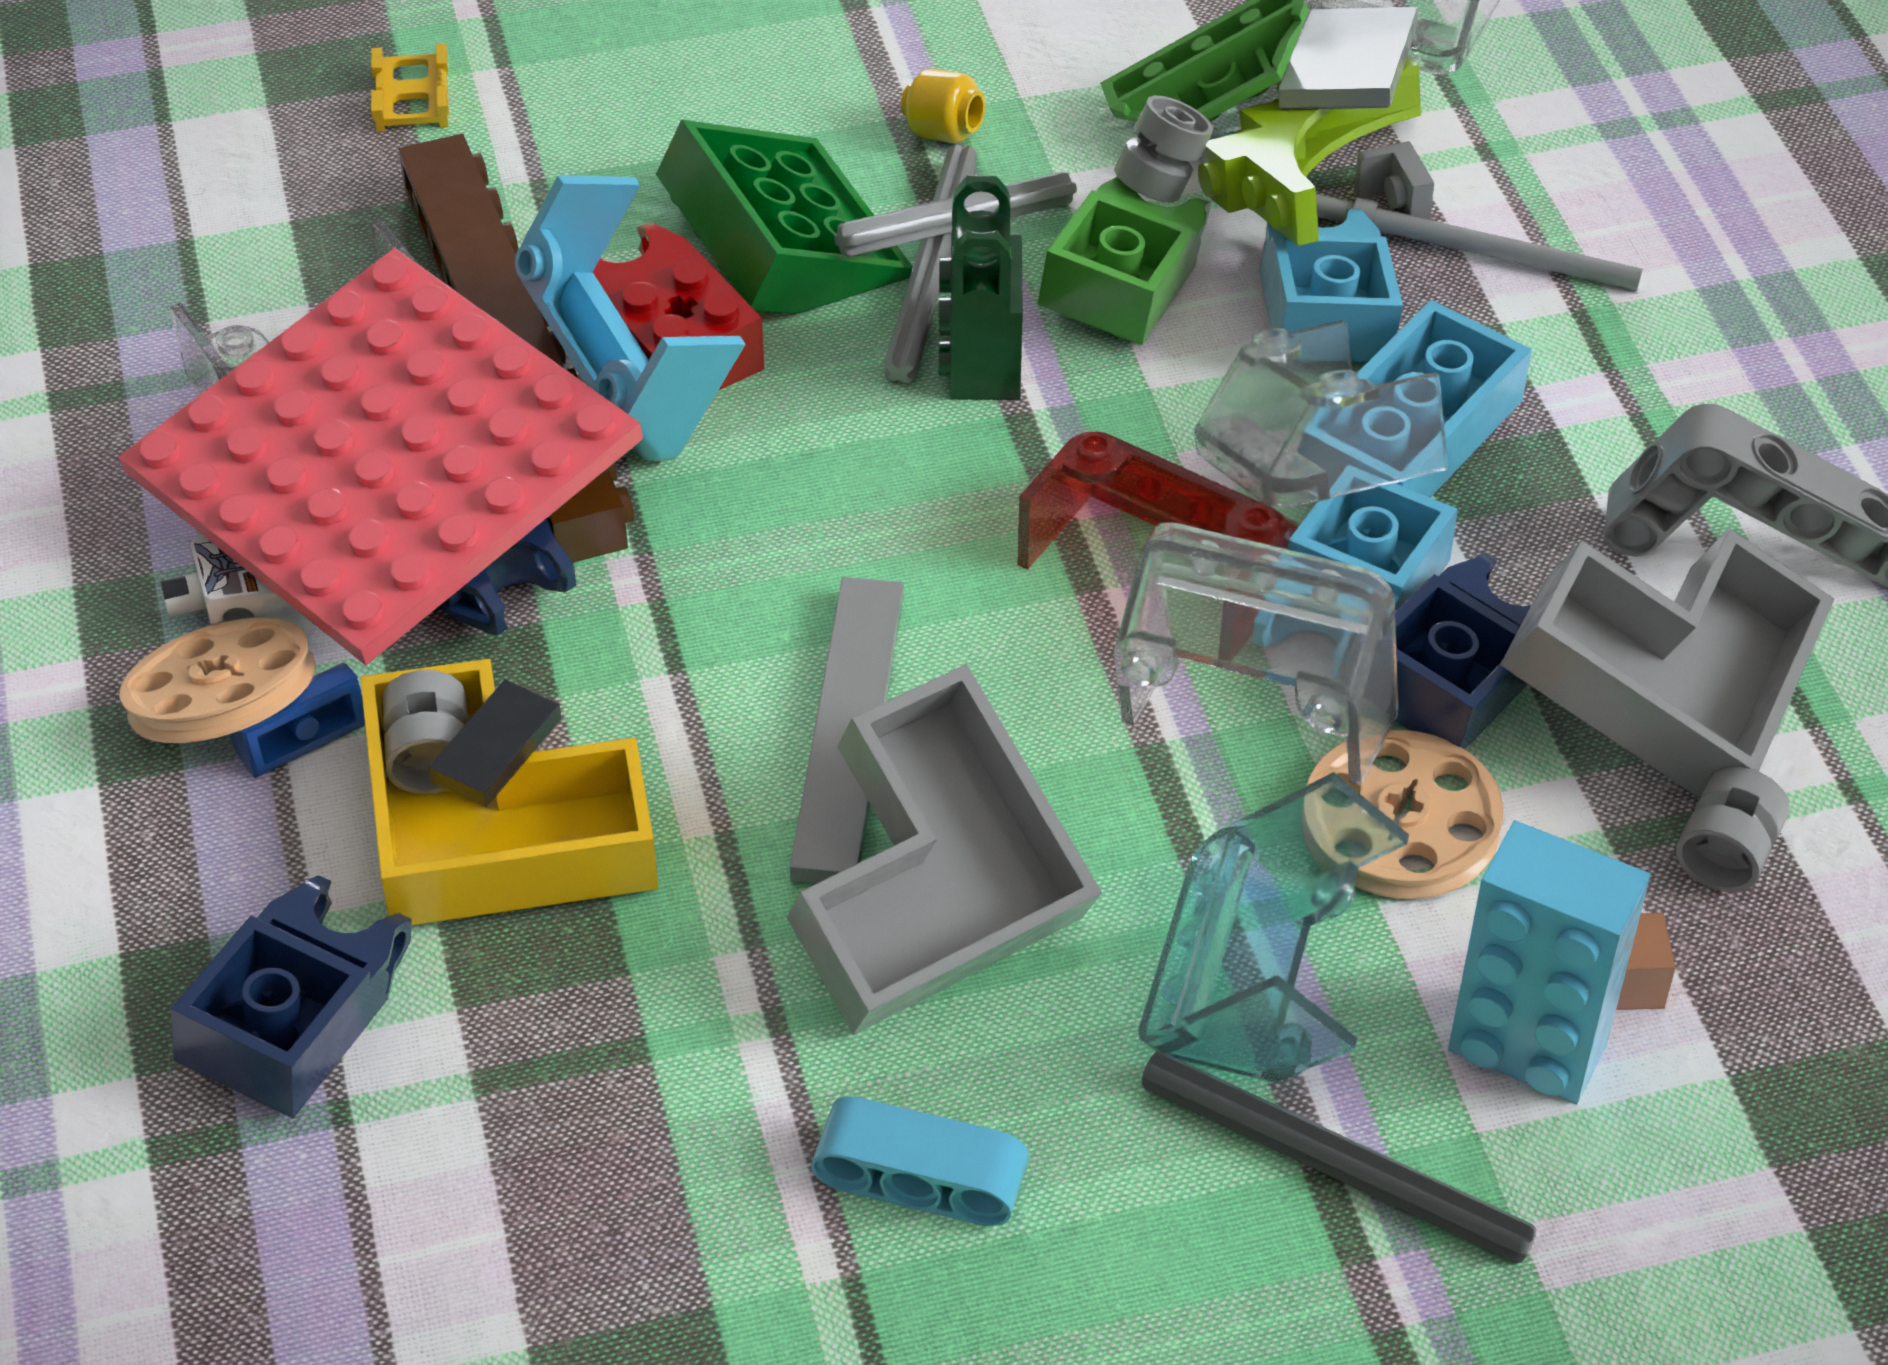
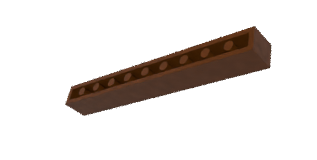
[398,133,634,563]

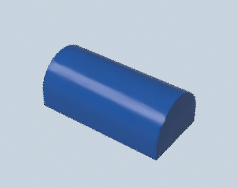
[229,663,365,778]

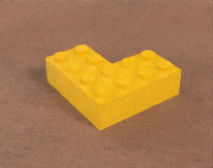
[360,658,659,925]

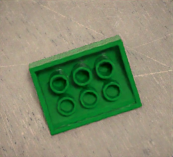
[656,119,913,314]

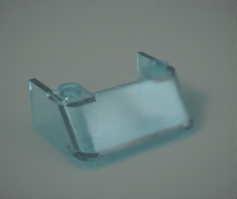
[1138,772,1409,1082]

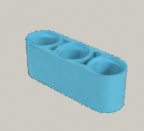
[811,1096,1030,1226]

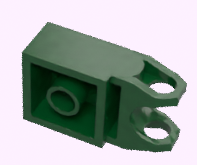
[939,176,1023,400]

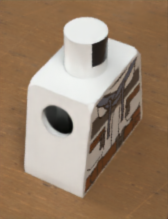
[160,535,317,632]

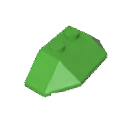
[1100,0,1309,122]

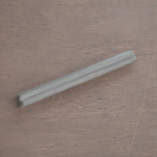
[884,144,977,384]

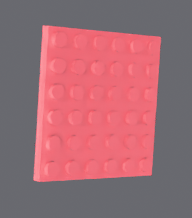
[118,248,643,666]

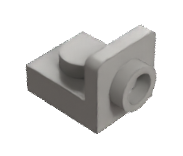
[1354,141,1434,220]

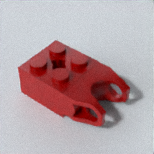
[593,223,765,391]

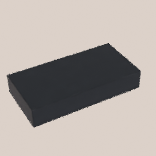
[428,679,562,808]

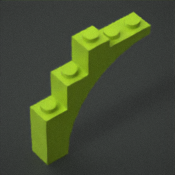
[1198,57,1421,246]

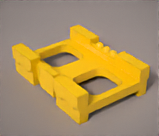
[371,43,449,132]

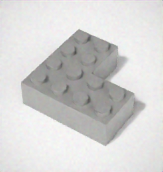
[1500,528,1835,798]
[787,664,1102,1035]

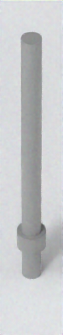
[1316,194,1643,291]

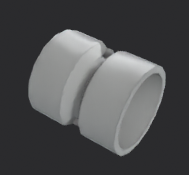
[1114,95,1214,203]
[382,670,468,794]
[1676,766,1789,892]

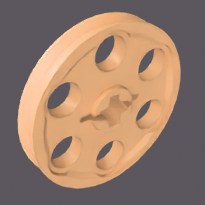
[119,617,316,743]
[1303,730,1503,899]

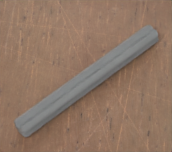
[834,171,1077,257]

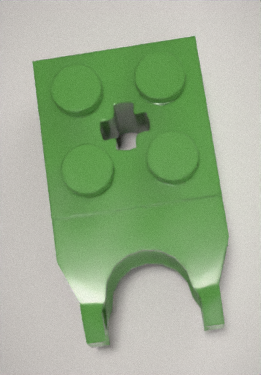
[1037,177,1211,345]

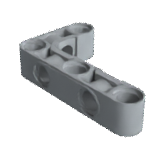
[1604,404,1888,587]

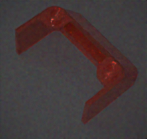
[1017,431,1300,664]

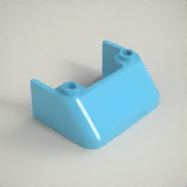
[515,175,746,461]

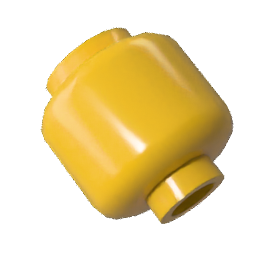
[901,68,986,144]

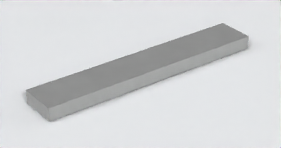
[790,577,904,884]

